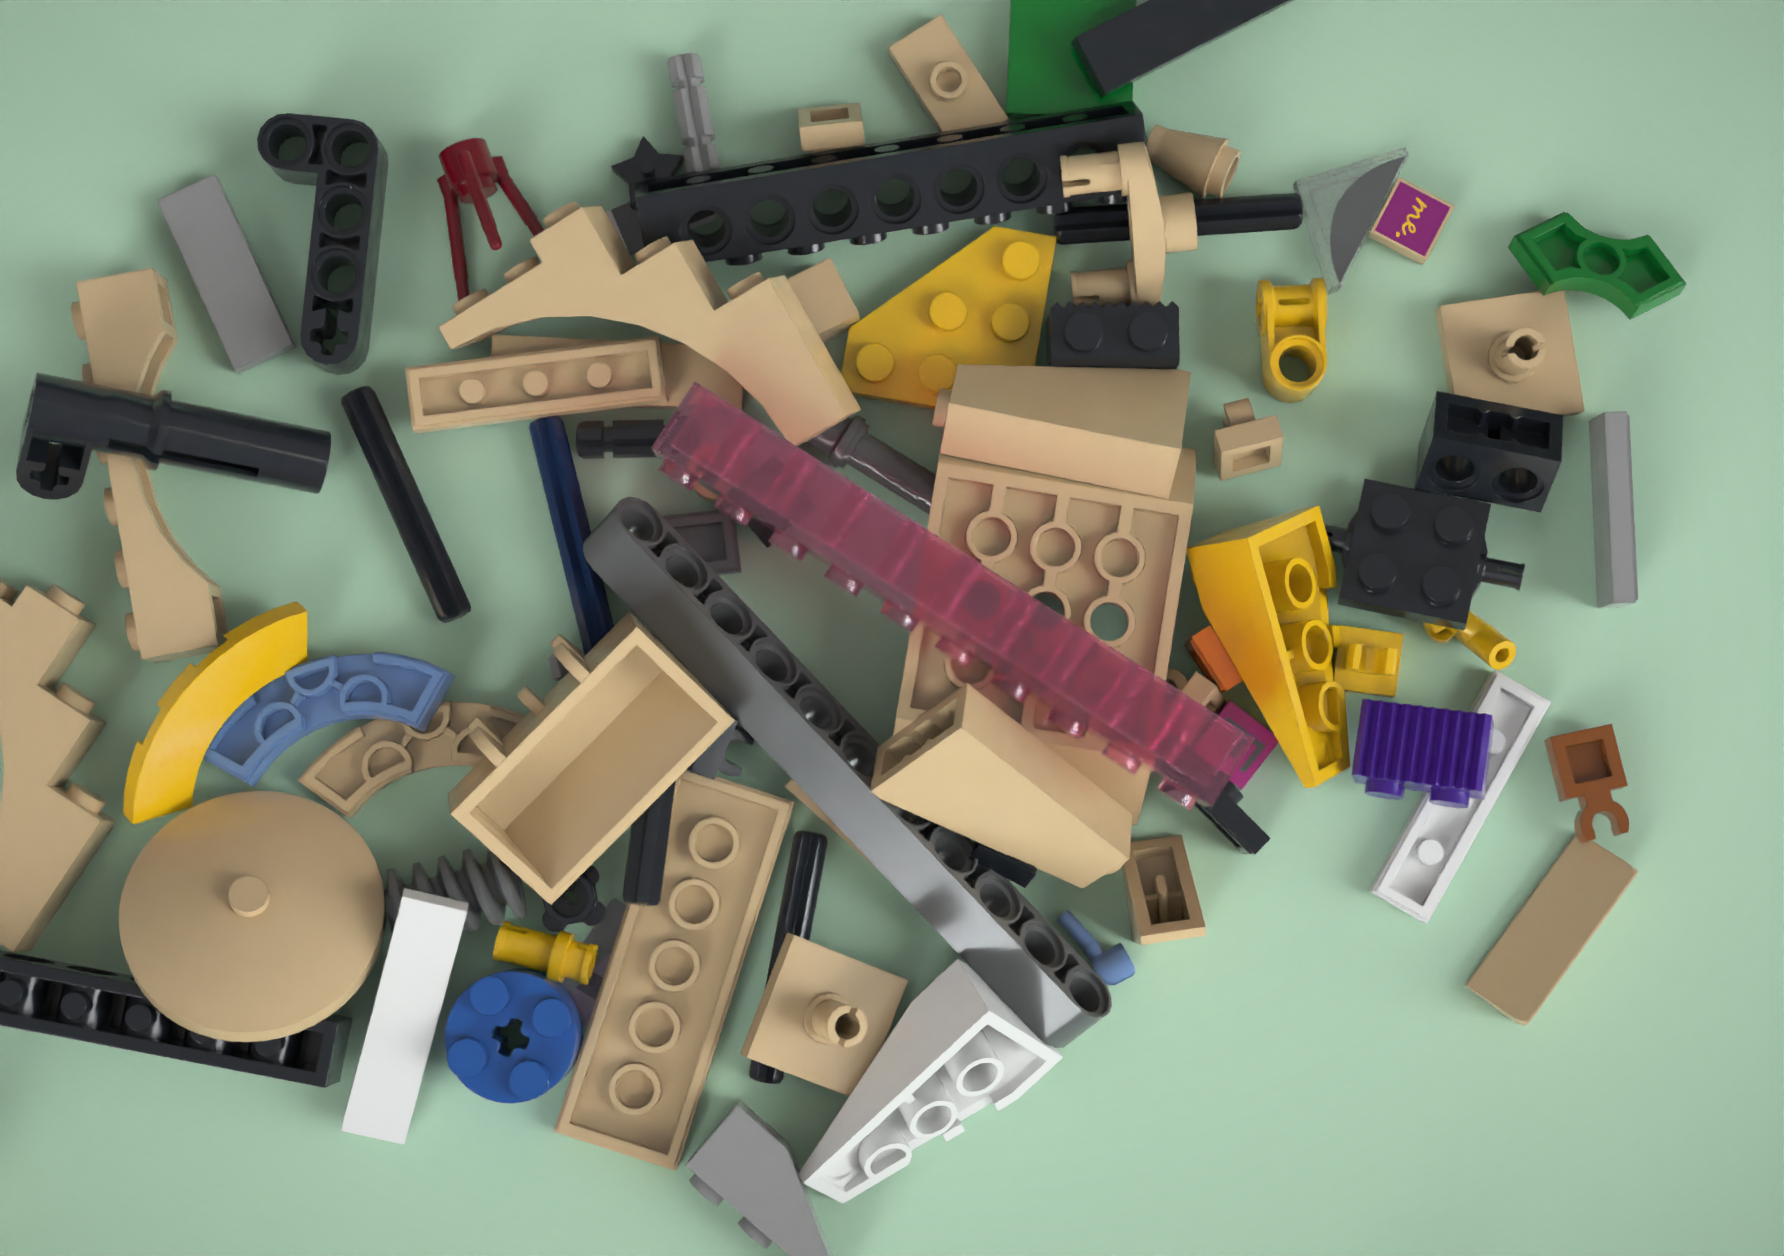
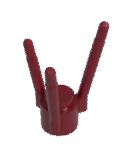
[437,138,544,301]

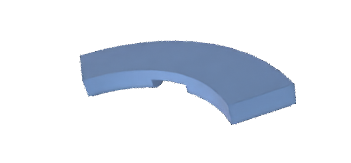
[203,652,456,787]

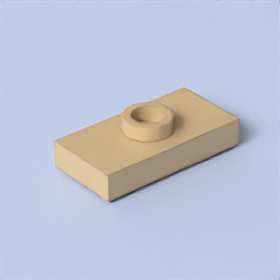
[888,14,1009,132]

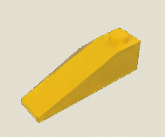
[1187,505,1350,788]

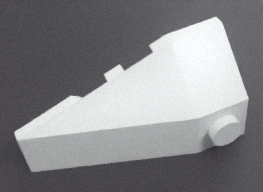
[799,959,1063,1204]

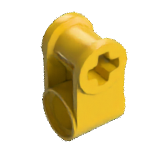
[1256,278,1327,403]

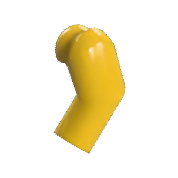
[1423,610,1516,670]

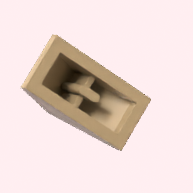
[1122,835,1206,945]

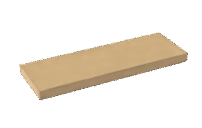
[553,769,795,1171]

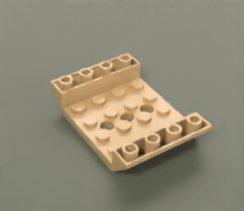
[893,428,1197,825]

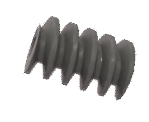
[384,849,527,932]

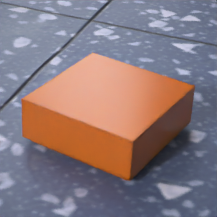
[1184,625,1243,693]

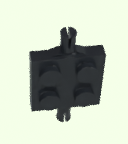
[1324,479,1525,631]

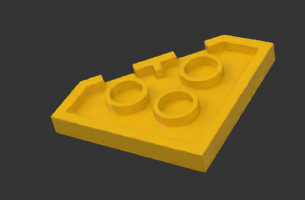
[841,226,1057,410]

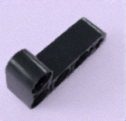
[257,113,388,375]

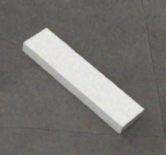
[1368,670,1551,923]
[341,888,468,1145]

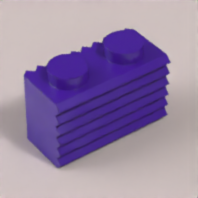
[1351,699,1494,808]

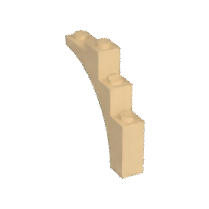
[438,201,861,448]
[0,578,117,952]

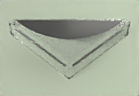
[1293,147,1409,295]

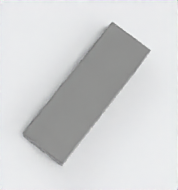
[157,174,297,374]
[1589,411,1638,609]

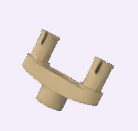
[1060,141,1198,307]

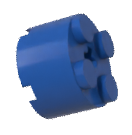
[445,968,583,1103]

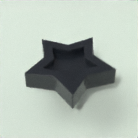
[611,136,684,210]

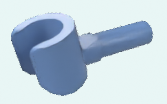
[1057,910,1135,985]

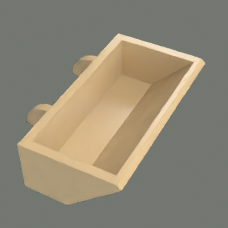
[448,612,735,905]

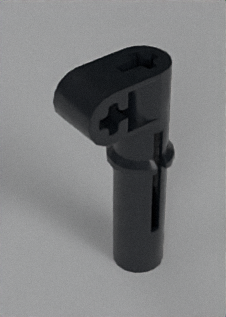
[16,372,331,500]

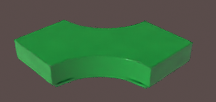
[1508,212,1687,320]

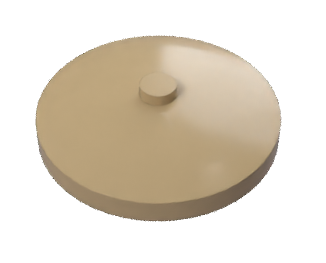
[119,791,386,1042]

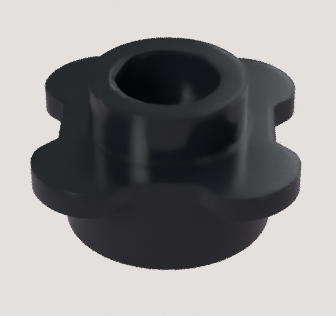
[542,865,605,932]

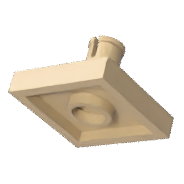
[1435,290,1585,417]
[740,933,908,1096]

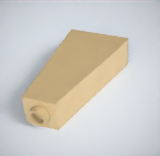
[932,364,1191,499]
[870,683,1132,889]

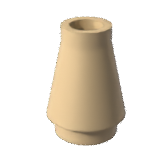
[1146,124,1241,198]

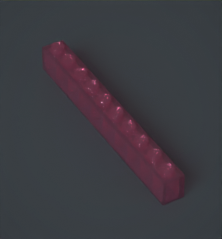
[652,382,1255,811]

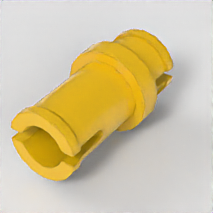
[493,921,598,985]

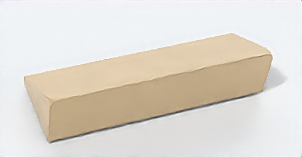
[1465,833,1638,1026]

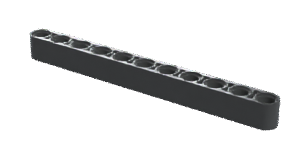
[583,497,1112,1048]

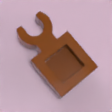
[1544,724,1629,843]

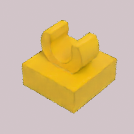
[1332,625,1403,698]

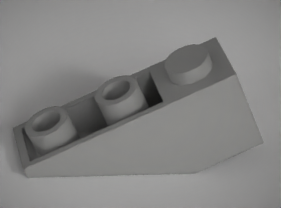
[686,1100,833,1256]

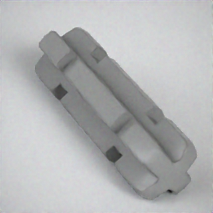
[667,53,720,174]

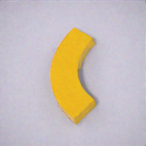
[123,601,308,824]

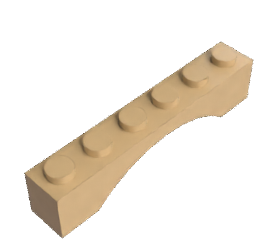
[71,268,229,663]

